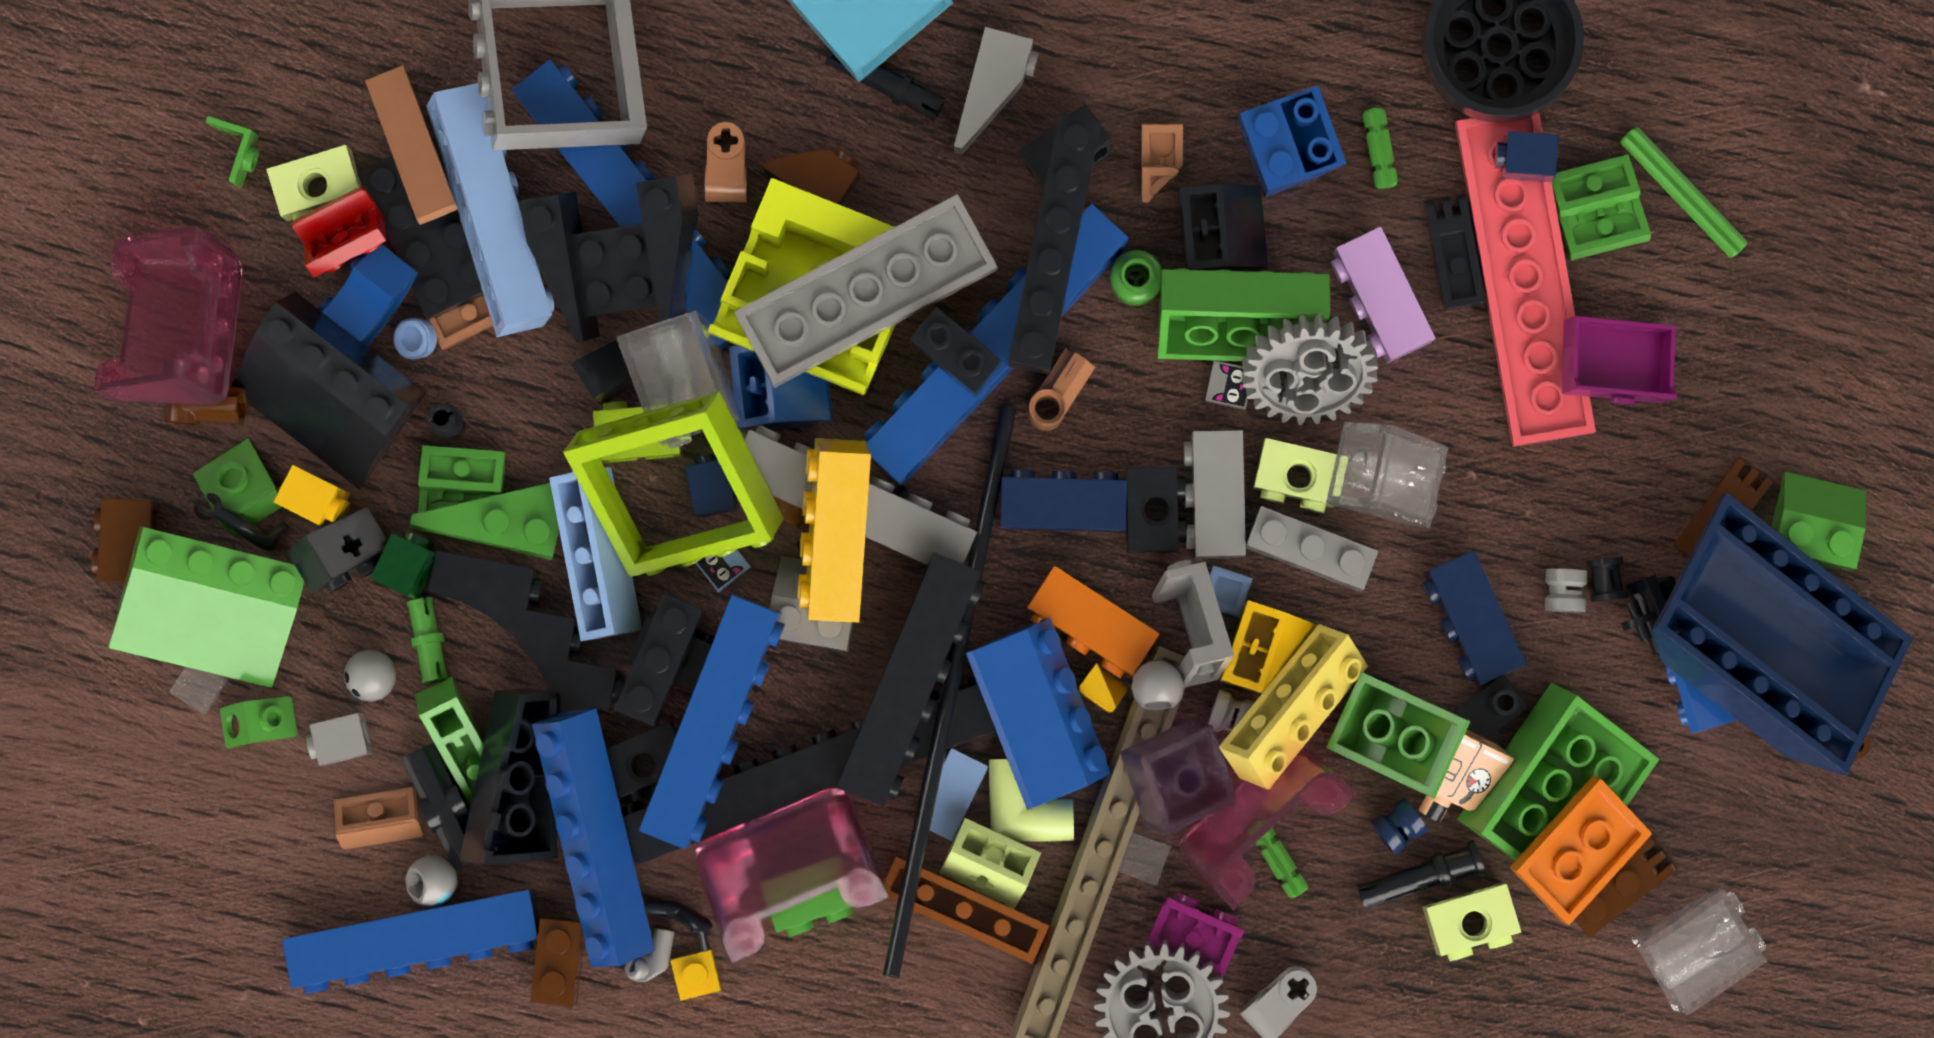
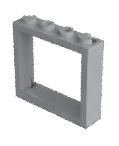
[468,0,647,150]

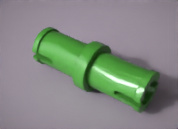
[406,597,449,684]

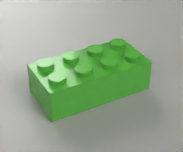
[1158,268,1330,361]

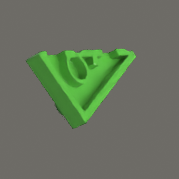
[410,483,559,560]

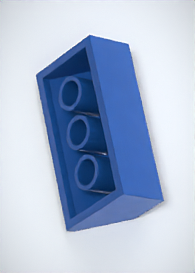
[966,618,1111,810]

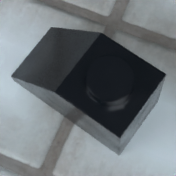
[571,340,643,405]

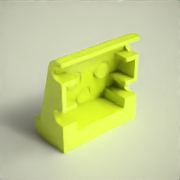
[708,178,896,395]

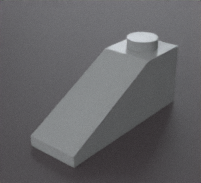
[954,27,1039,154]

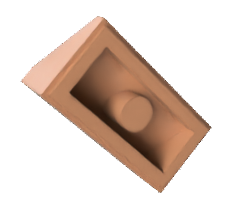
[334,787,423,849]

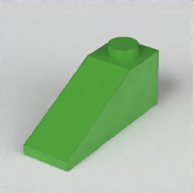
[415,676,485,807]

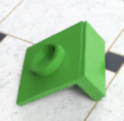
[192,438,282,537]

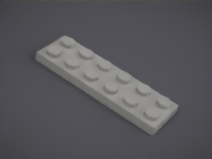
[734,194,998,388]

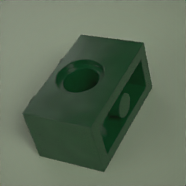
[370,530,435,599]

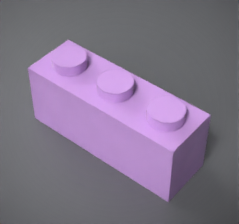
[1330,227,1435,364]

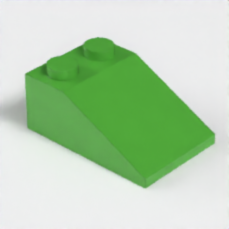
[1326,672,1470,799]

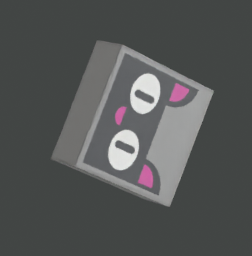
[1205,360,1248,411]

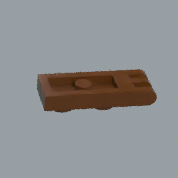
[1673,456,1773,558]
[1575,835,1678,938]

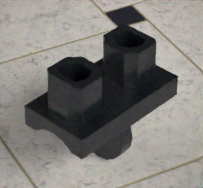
[1621,574,1676,655]

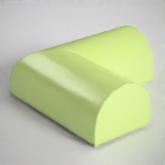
[989,759,1074,842]

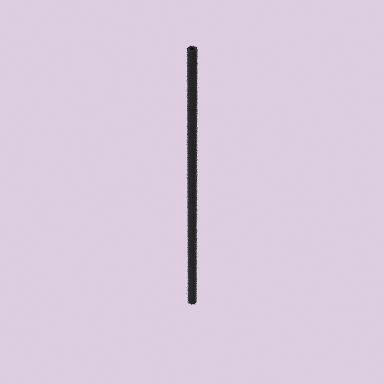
[882,406,1017,978]

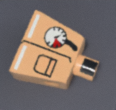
[1418,729,1514,822]

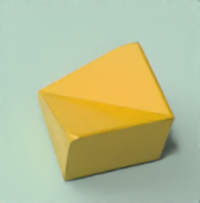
[1078,663,1127,713]

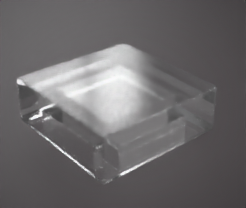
[169,667,228,715]
[1118,832,1171,886]

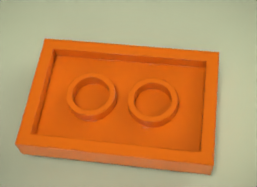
[1509,775,1652,926]

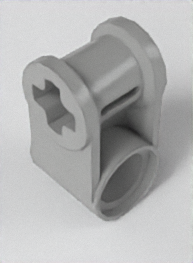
[1239,966,1317,1038]

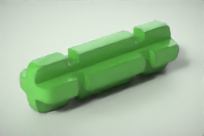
[1363,108,1398,189]
[1249,821,1308,899]

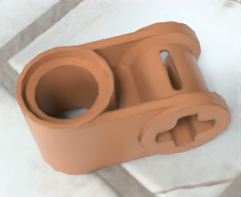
[705,122,747,202]

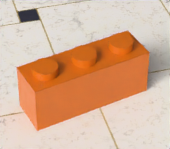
[1027,566,1160,679]

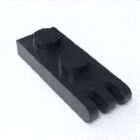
[1424,194,1486,311]

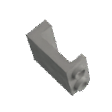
[1152,560,1234,688]

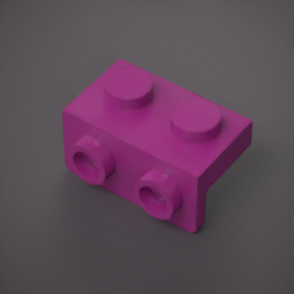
[1147,892,1245,976]

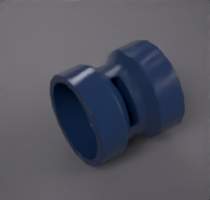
[1370,797,1429,855]

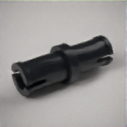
[427,404,465,438]

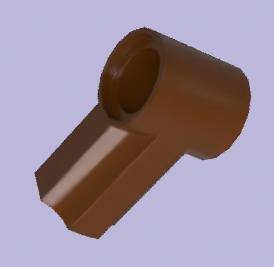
[162,380,249,425]

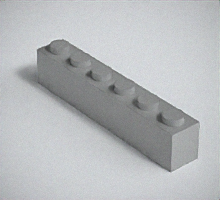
[743,425,977,565]

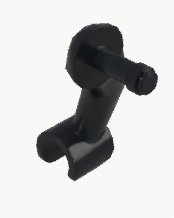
[194,493,288,551]
[641,892,713,952]

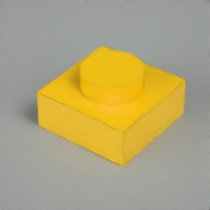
[670,949,722,1001]

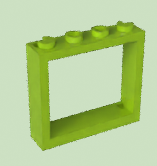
[563,391,784,577]

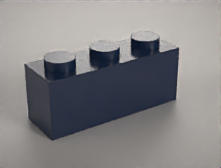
[1001,470,1127,533]
[1422,550,1526,686]

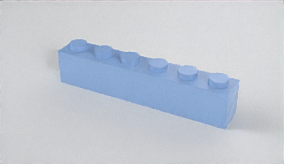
[426,83,554,337]

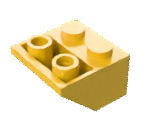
[1219,600,1317,695]

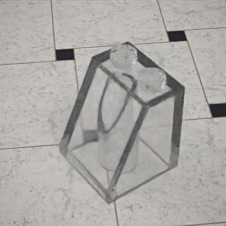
[617,311,741,448]
[1326,422,1448,528]
[1631,888,1767,1015]

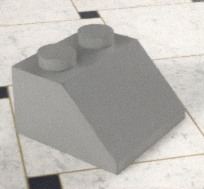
[770,556,854,652]

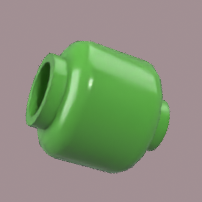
[1109,250,1162,306]

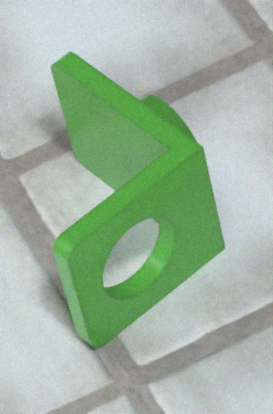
[205,116,259,188]
[220,696,298,749]

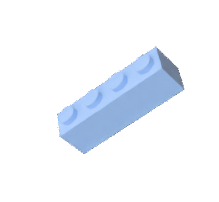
[549,467,642,641]

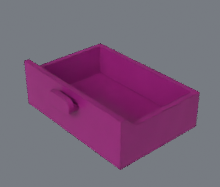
[1561,316,1677,405]

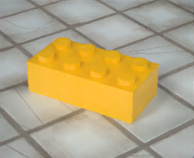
[797,438,871,623]

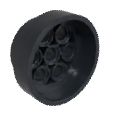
[1421,0,1584,123]

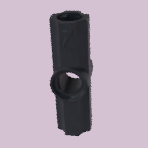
[401,743,473,871]

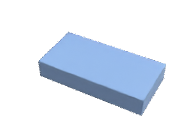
[930,748,989,841]

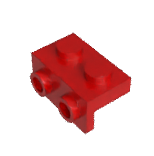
[292,186,386,278]

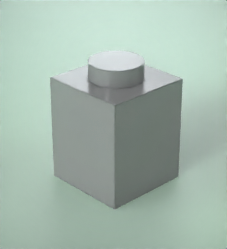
[306,713,374,766]

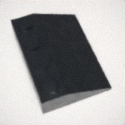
[231,292,426,489]

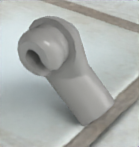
[625,928,675,982]

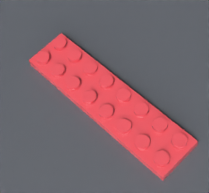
[1455,113,1596,447]

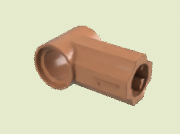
[1027,348,1095,431]

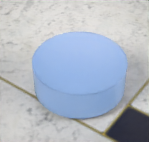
[393,317,437,359]

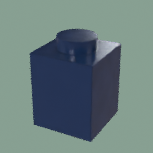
[1495,131,1559,182]
[685,454,738,518]

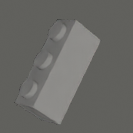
[1183,430,1246,558]
[1246,506,1379,592]

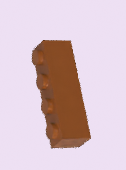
[879,855,1050,964]

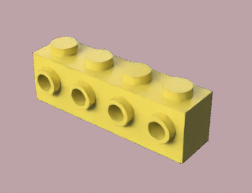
[1219,624,1368,790]

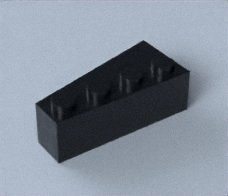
[459,688,558,865]

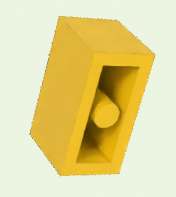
[274,465,351,527]

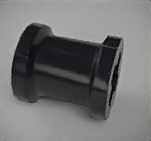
[1586,556,1628,602]

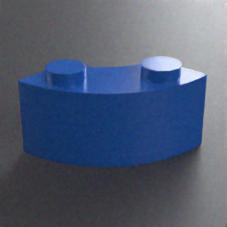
[318,244,418,347]

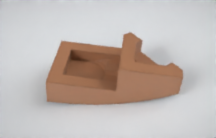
[1141,123,1183,203]

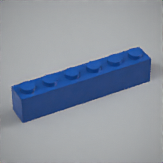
[639,594,785,850]
[532,708,655,967]
[282,889,540,994]

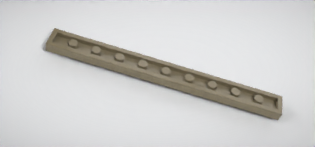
[1009,645,1185,1038]

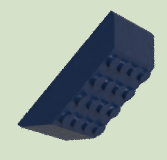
[1652,492,1913,775]

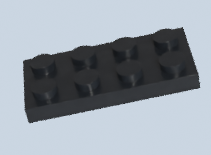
[357,137,484,320]

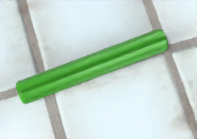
[1621,127,1747,258]

